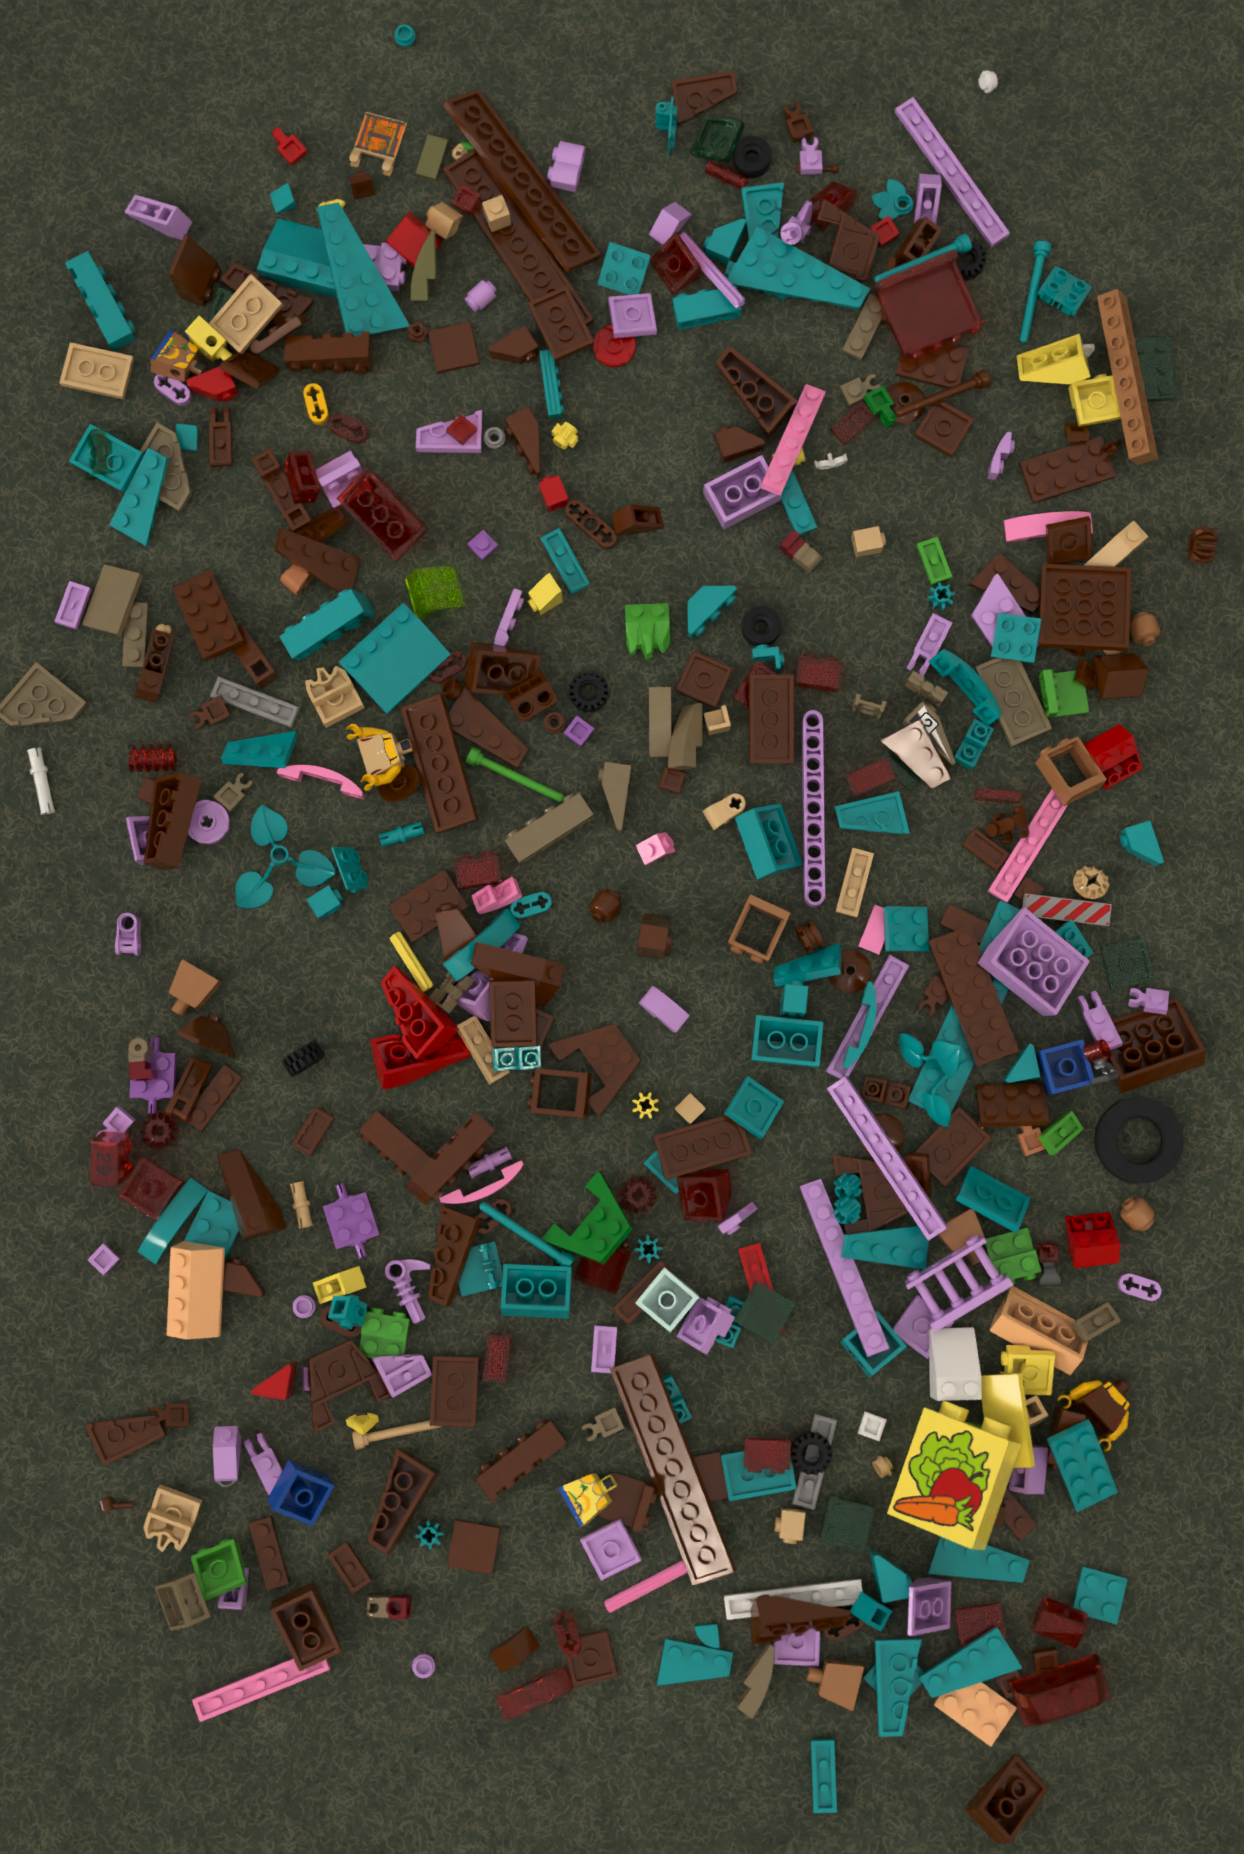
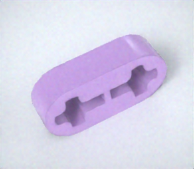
[154,374,192,406]
[1118,1273,1161,1301]

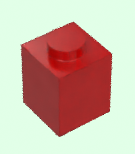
[539,475,569,512]

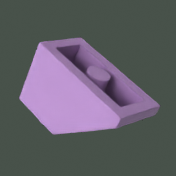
[914,173,942,224]
[213,1426,241,1481]

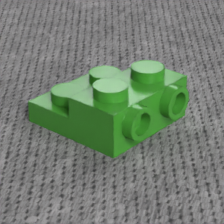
[985,1227,1042,1284]
[359,1307,411,1359]
[191,1539,248,1601]

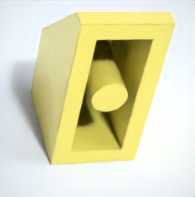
[527,573,563,615]
[313,1266,366,1304]

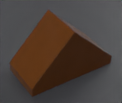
[489,1626,540,1672]

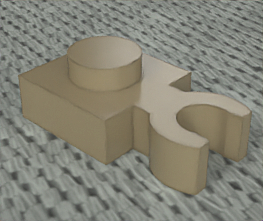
[840,374,881,407]
[213,773,252,813]
[581,1407,624,1441]

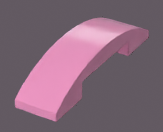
[1004,511,1093,542]
[277,765,365,800]
[439,1160,524,1204]

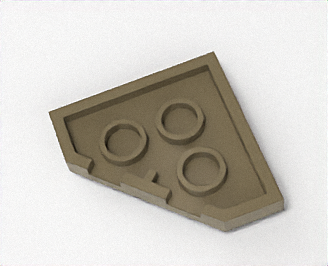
[130,422,192,512]
[0,662,88,727]

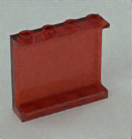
[873,249,987,359]

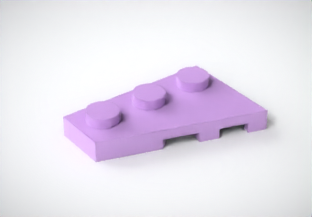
[416,410,482,453]

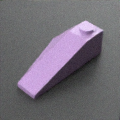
[447,933,528,1021]

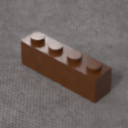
[359,1110,431,1177]

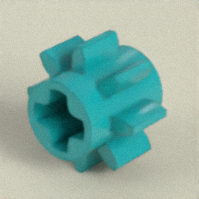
[927,582,955,611]
[834,1172,863,1199]
[833,1196,861,1225]
[634,1235,663,1263]
[415,1519,444,1550]

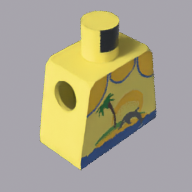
[185,316,232,363]
[558,1473,617,1527]

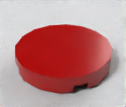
[593,325,636,367]

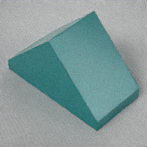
[1002,1043,1040,1084]

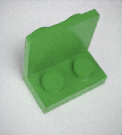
[1038,669,1089,718]

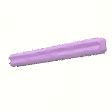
[677,232,745,308]

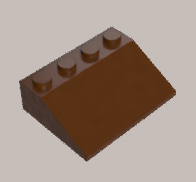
[1103,998,1206,1093]

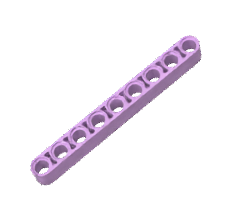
[802,710,825,908]

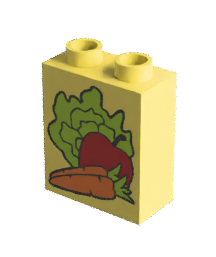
[887,1401,1021,1550]

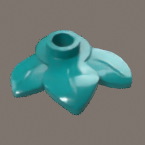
[871,179,914,220]

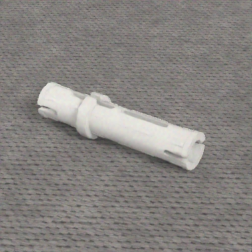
[27,748,55,815]

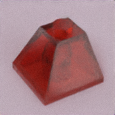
[677,1169,732,1221]

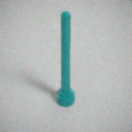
[874,234,972,284]
[1020,241,1052,343]
[479,1202,575,1267]

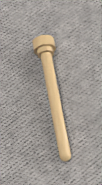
[352,1420,441,1450]

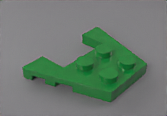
[541,1171,633,1264]

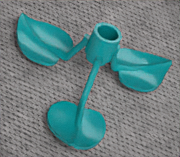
[235,805,335,909]
[898,1033,966,1127]

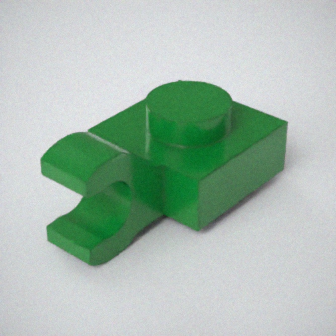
[863,386,897,428]

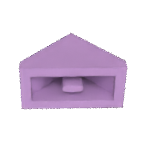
[649,202,692,247]
[218,1568,249,1610]

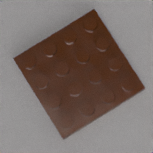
[1038,564,1131,651]

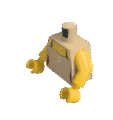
[346,724,413,791]

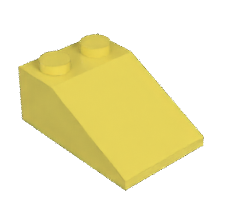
[1017,334,1090,384]

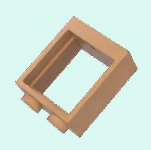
[1036,736,1107,806]
[727,894,790,965]

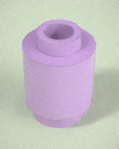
[464,280,497,312]

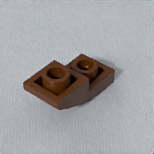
[861,1076,913,1109]

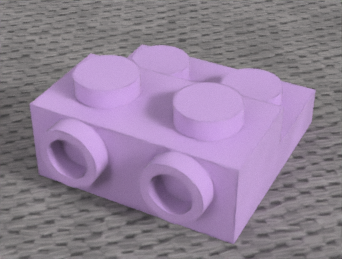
[363,243,407,291]
[677,1297,735,1354]

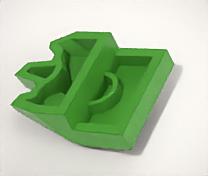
[625,603,670,660]

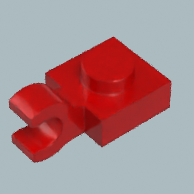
[271,127,307,167]

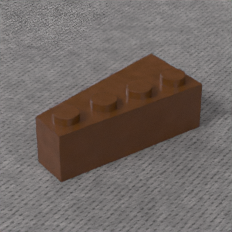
[284,331,374,374]
[716,345,797,438]
[144,772,202,870]
[638,913,672,960]
[406,1112,495,1205]
[475,1419,567,1502]

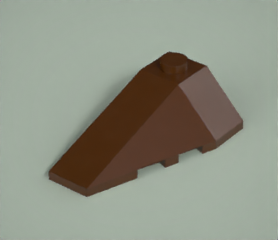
[471,942,565,1007]
[177,1014,236,1059]
[751,1595,850,1645]

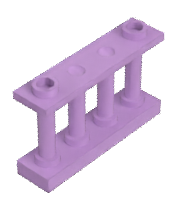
[905,1234,1013,1332]

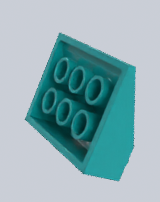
[257,218,337,298]
[339,603,451,715]

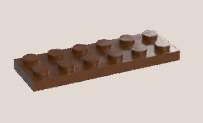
[401,694,478,834]
[928,925,1019,1067]

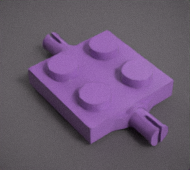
[130,1037,177,1114]
[323,1183,380,1259]

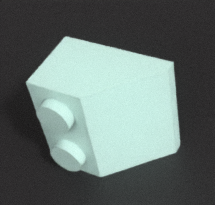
[635,1268,699,1332]

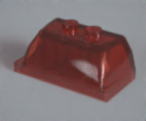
[336,467,429,562]
[1009,1654,1111,1728]

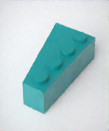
[65,251,136,351]
[279,589,377,661]

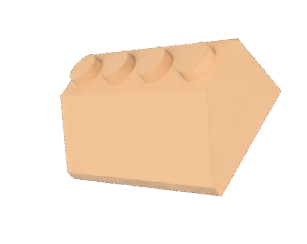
[167,1241,225,1339]
[990,1286,1088,1375]

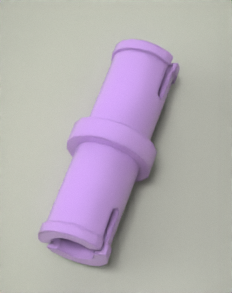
[468,1146,512,1178]

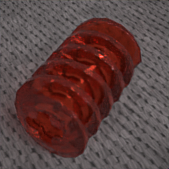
[129,743,177,773]

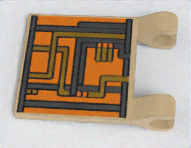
[349,112,407,176]

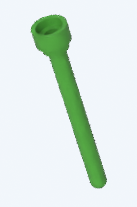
[466,747,565,802]

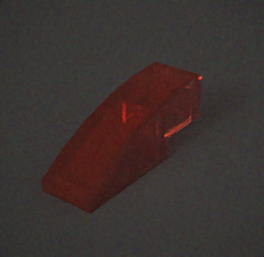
[496,1667,573,1721]

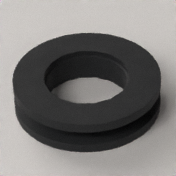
[1094,1097,1184,1183]

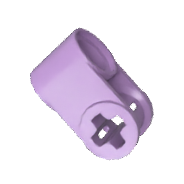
[115,913,141,956]

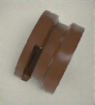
[794,919,825,955]

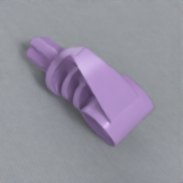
[780,200,813,245]
[385,1259,431,1324]

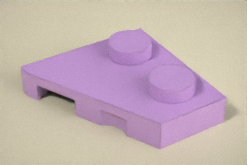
[717,1202,757,1235]
[372,1354,432,1398]

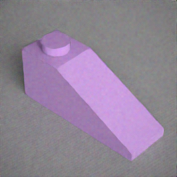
[124,195,192,240]

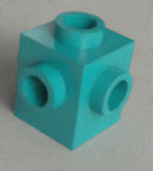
[328,1294,368,1329]

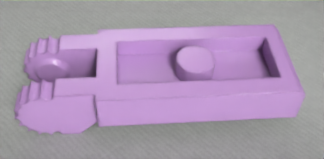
[493,589,524,647]
[907,613,952,676]
[1077,991,1123,1054]
[244,1432,283,1495]

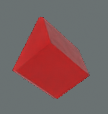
[385,211,442,267]
[251,1361,298,1400]

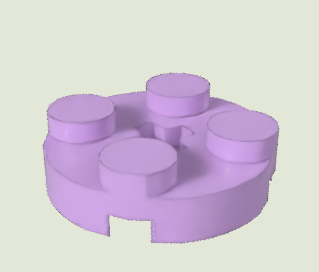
[188,800,230,845]

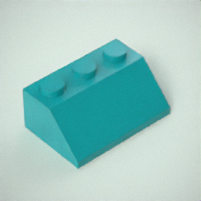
[735,803,803,880]
[751,1015,823,1068]
[501,1264,571,1319]

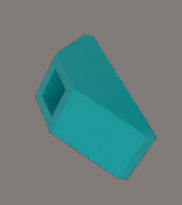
[687,586,737,639]

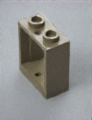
[155,1573,210,1631]

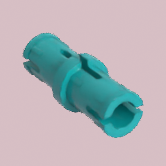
[378,821,425,848]

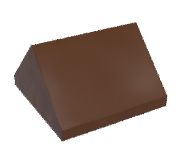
[1093,653,1148,700]

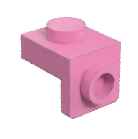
[636,832,675,865]

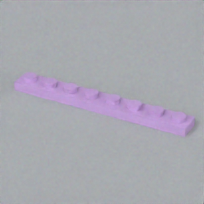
[895,97,1010,248]
[827,1076,948,1241]
[800,1179,889,1358]

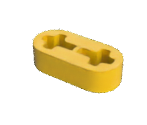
[303,383,329,425]

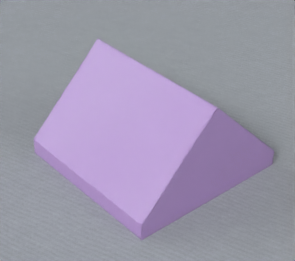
[126,816,150,865]

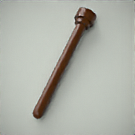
[896,370,991,417]

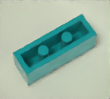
[672,286,741,330]
[779,981,808,1019]

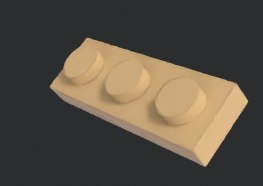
[835,848,874,918]
[457,1015,510,1085]

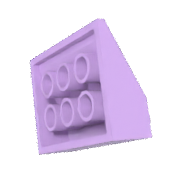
[978,907,1090,1016]

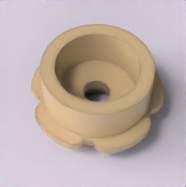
[872,1456,893,1478]

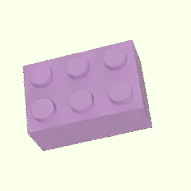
[703,455,783,530]

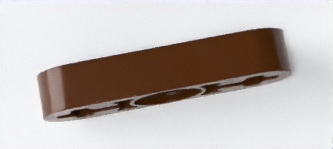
[565,500,617,549]

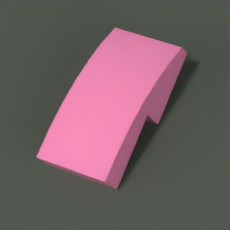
[471,876,523,914]
[858,905,885,954]

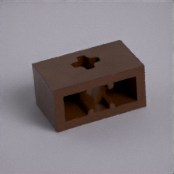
[894,217,943,264]

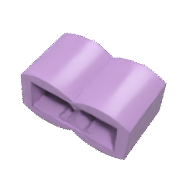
[547,141,585,192]

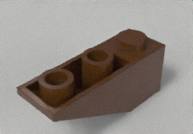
[504,406,540,479]
[233,624,279,689]
[134,629,174,703]

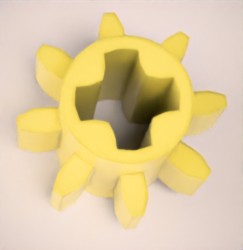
[551,422,578,450]
[632,1092,659,1119]

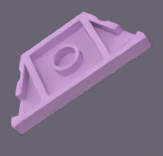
[971,573,1039,647]

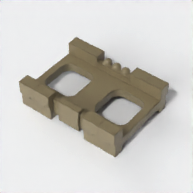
[905,671,948,708]
[851,694,887,720]
[429,972,474,1014]

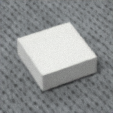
[857,1411,887,1441]

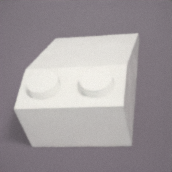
[929,1327,982,1401]

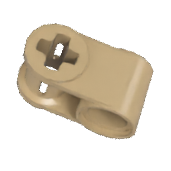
[702,793,745,831]

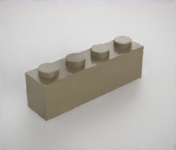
[505,793,594,865]

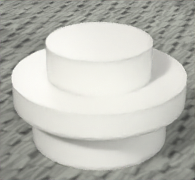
[979,70,998,93]

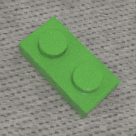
[916,537,952,586]
[1038,1111,1084,1155]

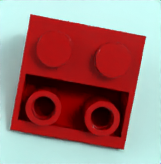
[1083,724,1143,790]
[1065,1212,1120,1268]

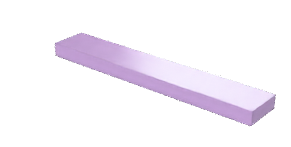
[826,955,909,1079]

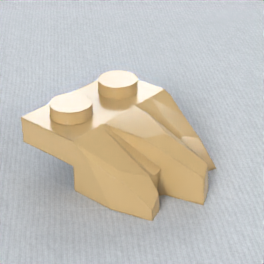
[305,666,365,728]
[144,1484,203,1552]

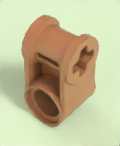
[280,564,313,596]

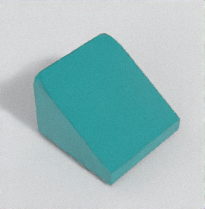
[270,183,297,215]
[175,424,200,451]

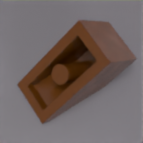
[488,325,539,364]
[715,426,765,463]
[611,504,664,535]
[223,1258,265,1297]

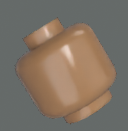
[1129,612,1160,646]
[1120,1197,1155,1231]

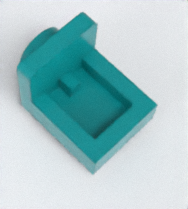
[751,644,784,673]

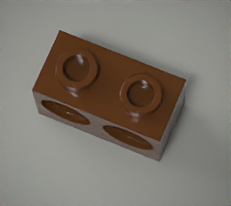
[503,672,558,723]

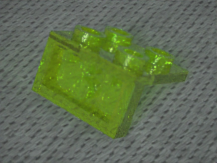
[405,565,465,619]

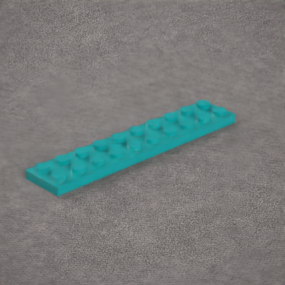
[909,900,1041,1113]

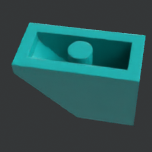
[703,218,747,265]
[1119,821,1164,867]

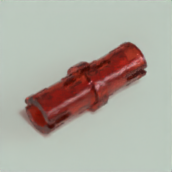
[704,160,749,190]

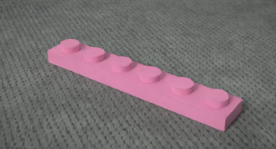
[760,384,826,496]
[987,787,1070,903]
[192,1658,331,1722]

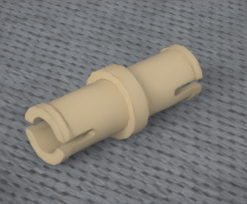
[290,1181,313,1229]

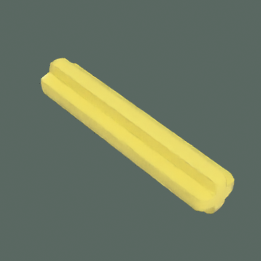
[390,932,433,992]

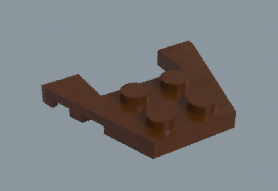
[817,199,880,280]
[548,1024,641,1116]
[832,1155,909,1234]
[308,1340,390,1432]

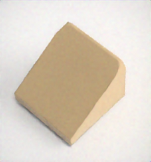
[674,1093,706,1124]

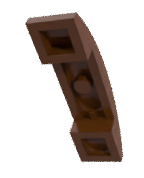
[251,448,312,532]

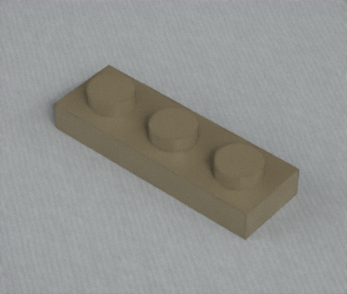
[842,294,883,361]
[122,602,149,668]

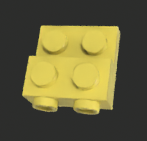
[1068,374,1121,427]
[999,1345,1055,1395]

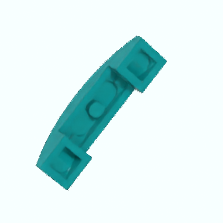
[929,649,1002,726]
[443,908,521,981]
[841,981,876,1070]
[138,1178,209,1265]

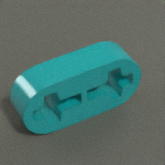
[510,892,552,919]

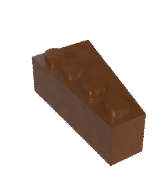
[367,1448,440,1554]

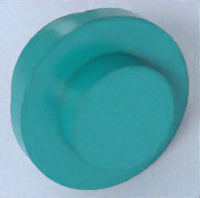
[394,25,416,47]

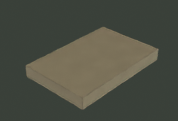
[82,564,143,636]

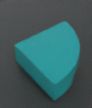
[694,1623,720,1648]

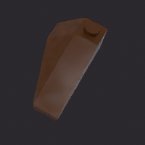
[217,1150,286,1242]

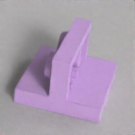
[313,450,372,508]

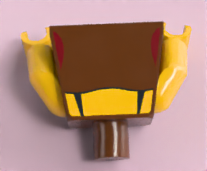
[1057,1379,1131,1451]

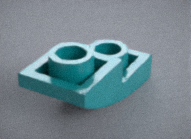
[954,719,994,771]
[492,1045,541,1071]
[715,1294,751,1348]
[662,1373,692,1424]

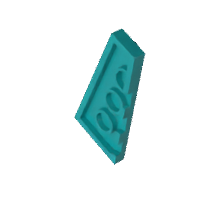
[918,1626,1022,1698]

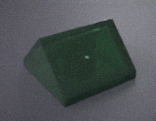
[85,429,126,481]

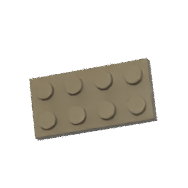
[974,658,1052,747]

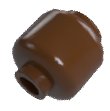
[589,889,622,923]

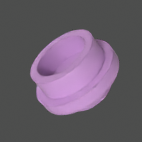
[293,1295,316,1318]
[412,1654,435,1678]

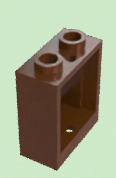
[528,1068,592,1119]

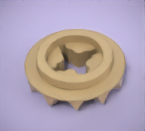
[1073,866,1110,899]

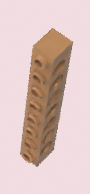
[1097,289,1158,465]

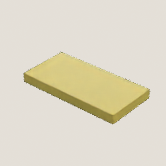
[981,1373,1035,1468]

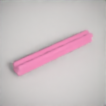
[604,1560,688,1613]

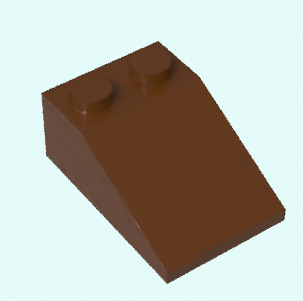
[168,234,221,307]
[464,642,541,695]
[270,1581,342,1672]
[965,1755,1049,1844]

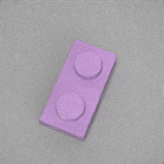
[55,581,92,630]
[591,1325,617,1373]

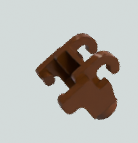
[986,805,1029,844]

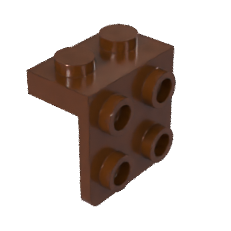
[599,1472,657,1533]

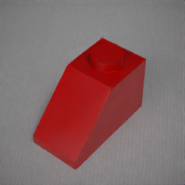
[186,366,239,402]

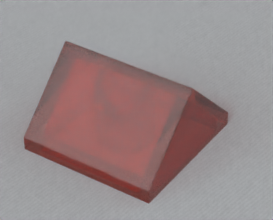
[800,181,857,232]
[649,232,701,295]
[574,1247,631,1294]

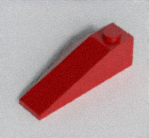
[381,966,459,1060]
[370,1034,470,1090]

